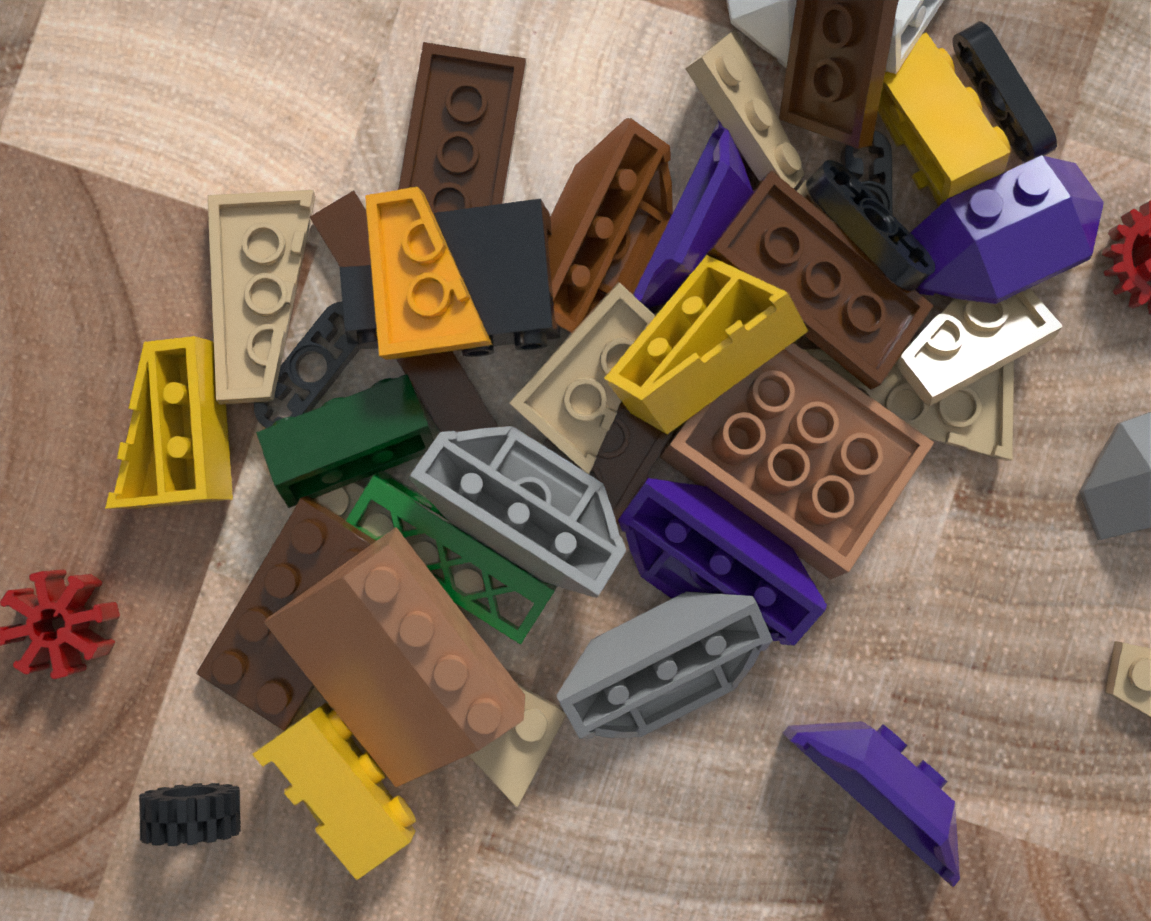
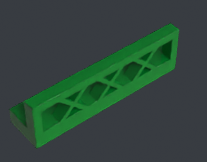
[346,471,557,645]

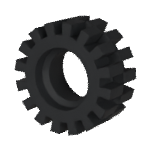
[139,783,241,846]

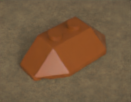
[547,118,673,334]

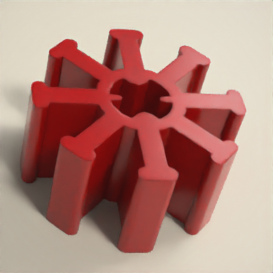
[0,569,120,679]

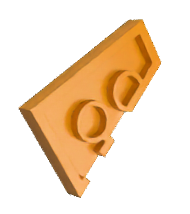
[365,187,492,360]

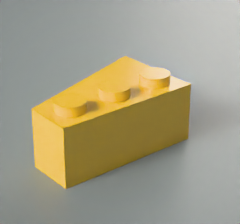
[878,32,1011,207]
[604,255,808,434]
[105,336,233,509]
[252,702,416,881]

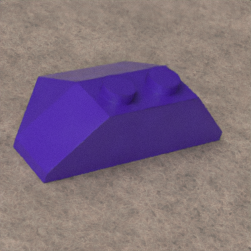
[633,120,753,314]
[910,155,1104,304]
[618,478,827,646]
[783,721,960,887]

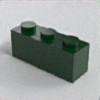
[256,374,434,508]

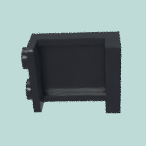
[434,198,561,357]

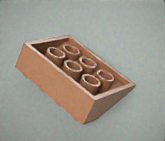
[659,343,934,580]
[264,527,525,787]

